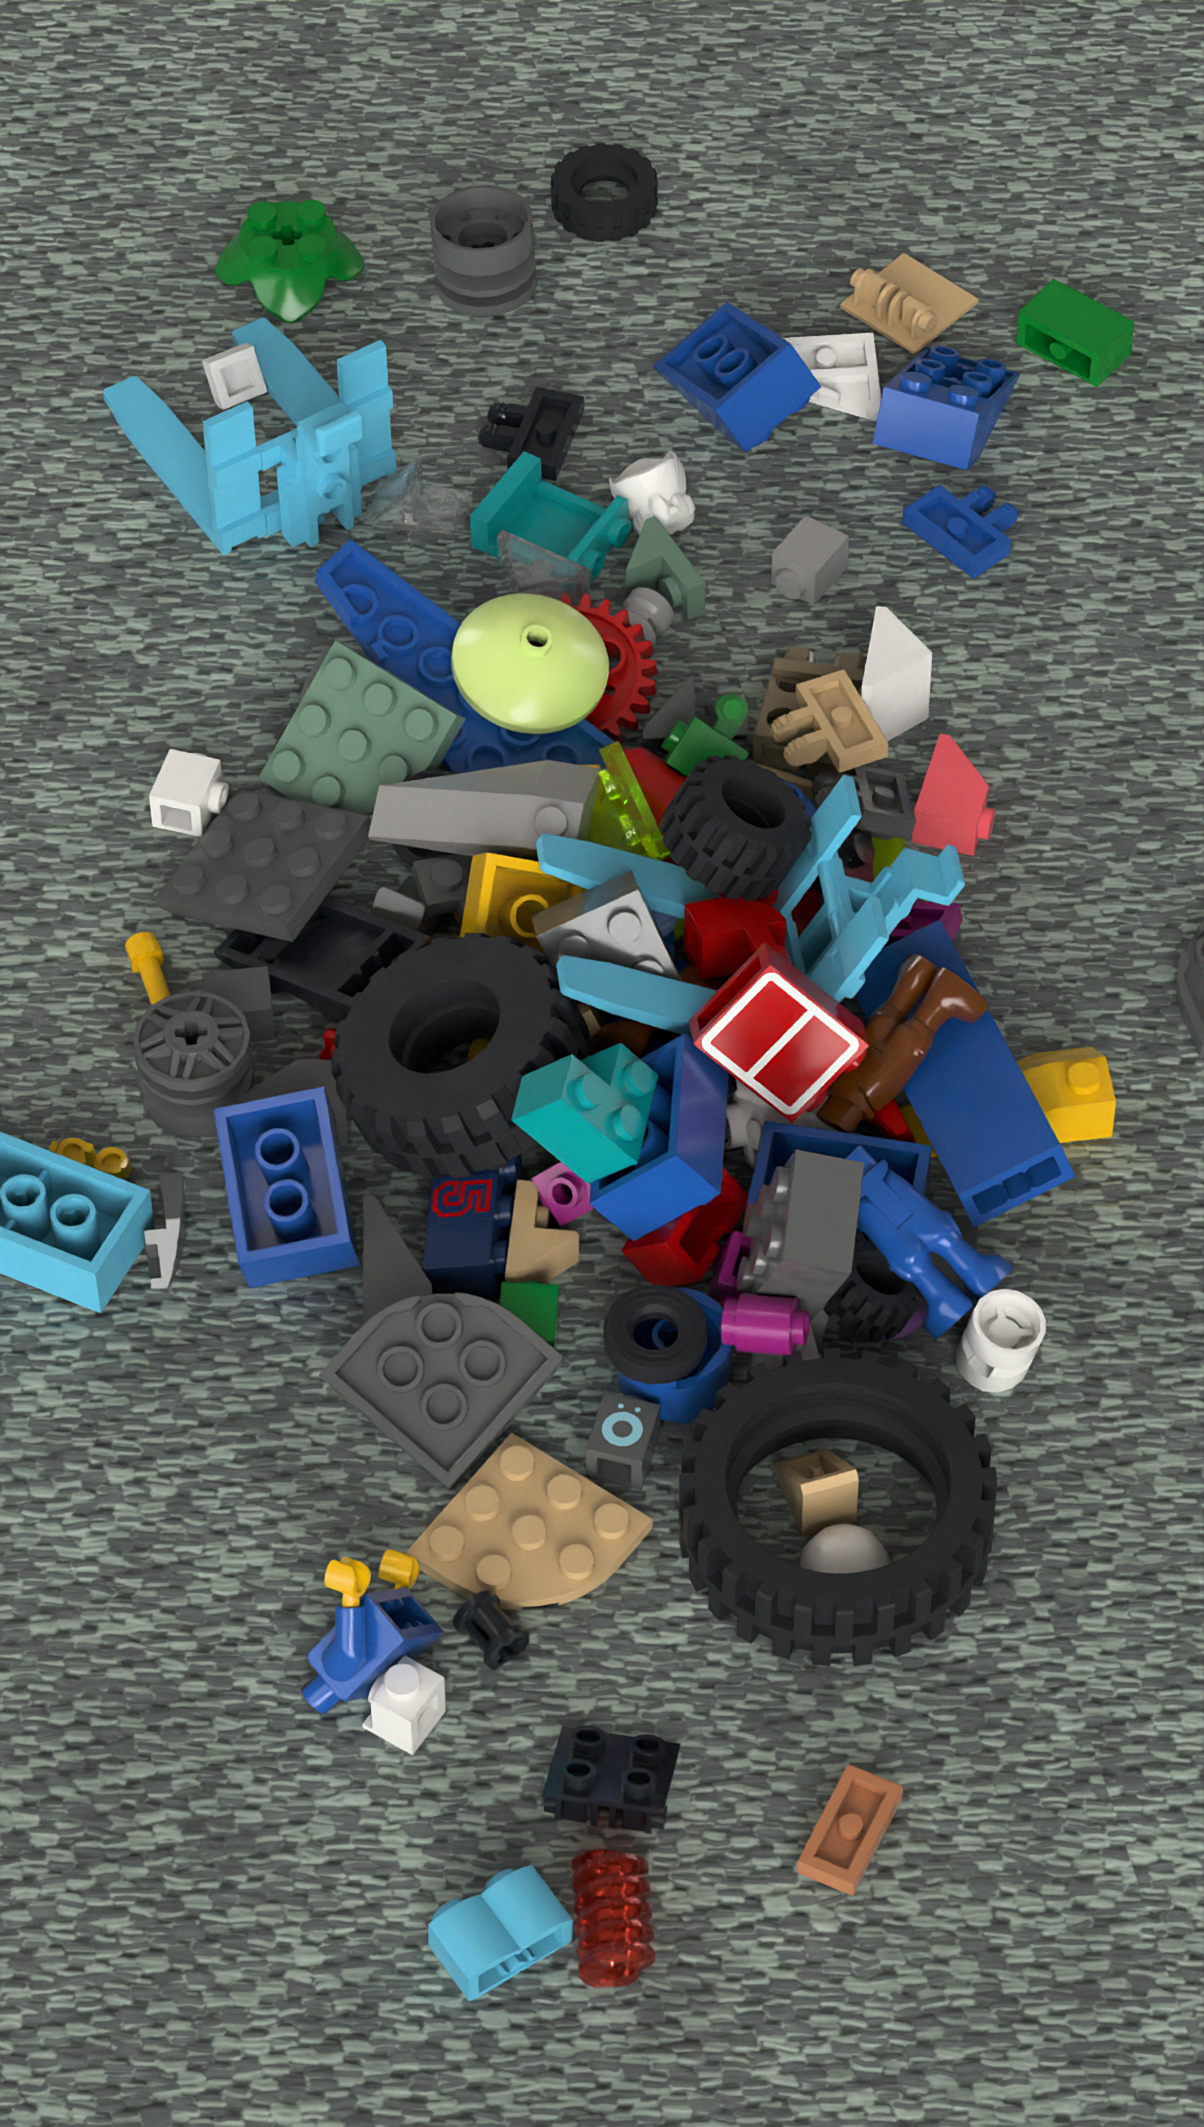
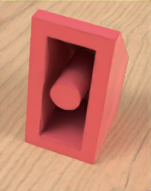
[912,733,996,856]

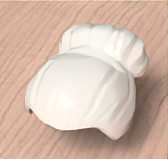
[609,451,696,535]

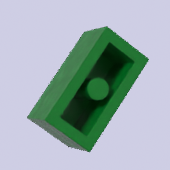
[1016,278,1134,387]

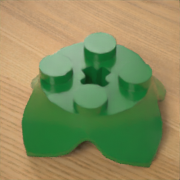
[215,199,365,323]

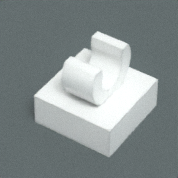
[202,343,267,410]

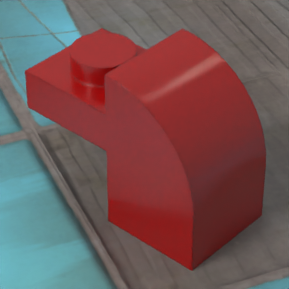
[683,897,789,980]

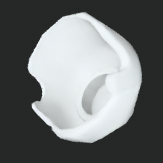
[799,1523,892,1573]

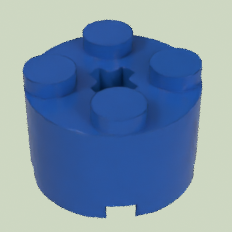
[617,1288,733,1424]

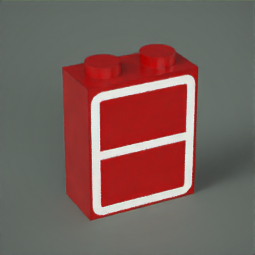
[689,942,869,1124]

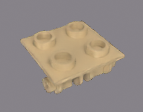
[840,253,979,355]

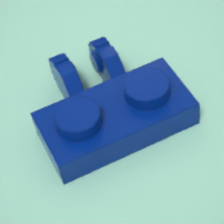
[903,485,1019,579]

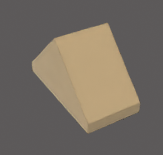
[772,1448,859,1537]

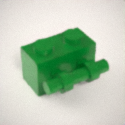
[661,694,749,777]

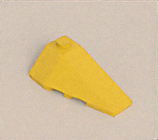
[899,1047,1116,1157]

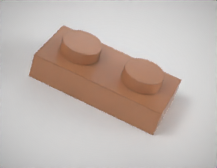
[797,1764,903,1896]

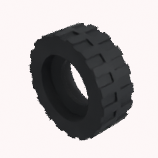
[551,143,658,242]

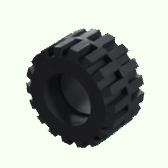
[660,754,812,901]

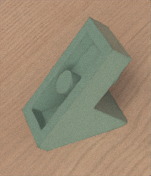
[625,516,706,621]

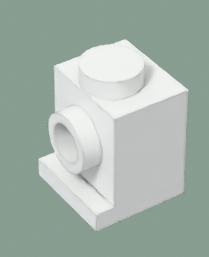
[362,1655,446,1755]

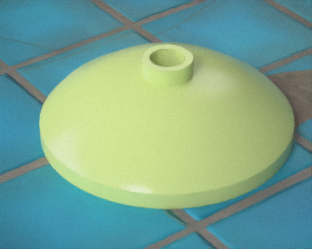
[451,593,609,734]

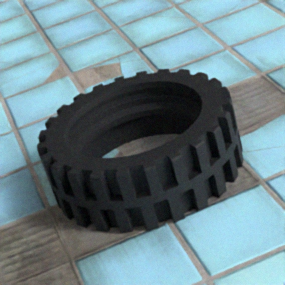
[679,1347,997,1666]

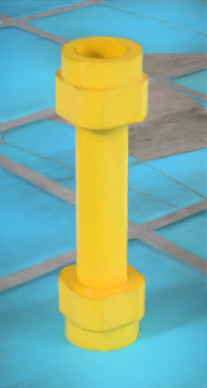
[125,932,171,1005]

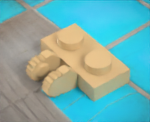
[769,669,888,773]

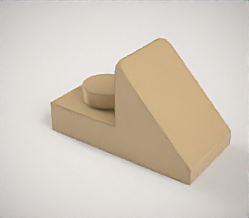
[505,1180,579,1284]

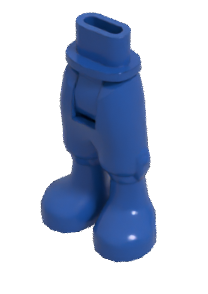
[845,1145,1014,1341]

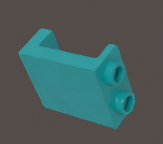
[470,451,632,593]

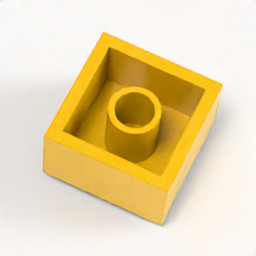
[460,853,587,956]

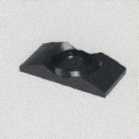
[213,897,432,1020]

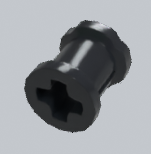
[452,1590,530,1670]

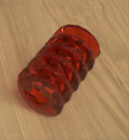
[571,1849,655,1988]

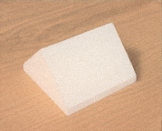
[861,606,932,741]

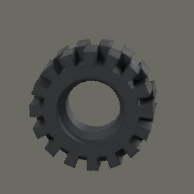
[823,1232,925,1341]

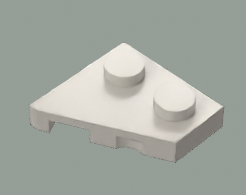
[783,333,881,421]

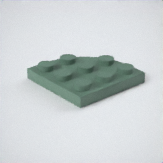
[258,640,466,816]

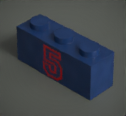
[422,1154,523,1299]

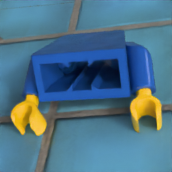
[301,1549,444,1714]

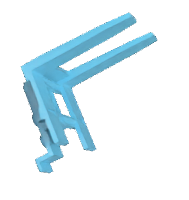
[103,318,397,555]
[536,775,965,1038]

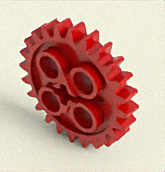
[529,593,658,745]

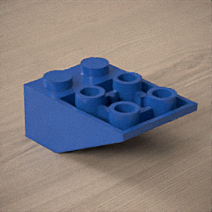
[872,345,1020,470]

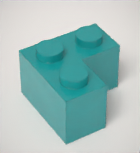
[511,1043,658,1184]

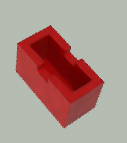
[621,1167,748,1287]

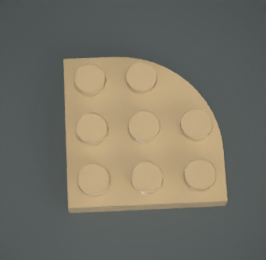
[406,1432,653,1610]

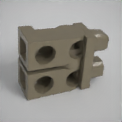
[753,646,865,776]

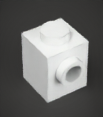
[149,749,229,837]

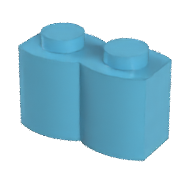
[428,1865,573,2001]

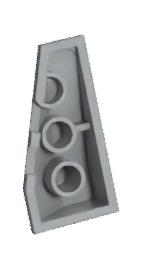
[368,760,602,862]

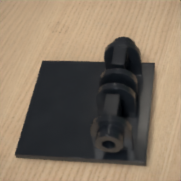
[542,1726,681,1834]

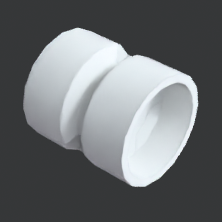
[956,1289,1046,1392]

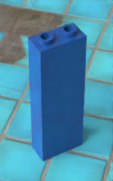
[855,920,1075,1227]

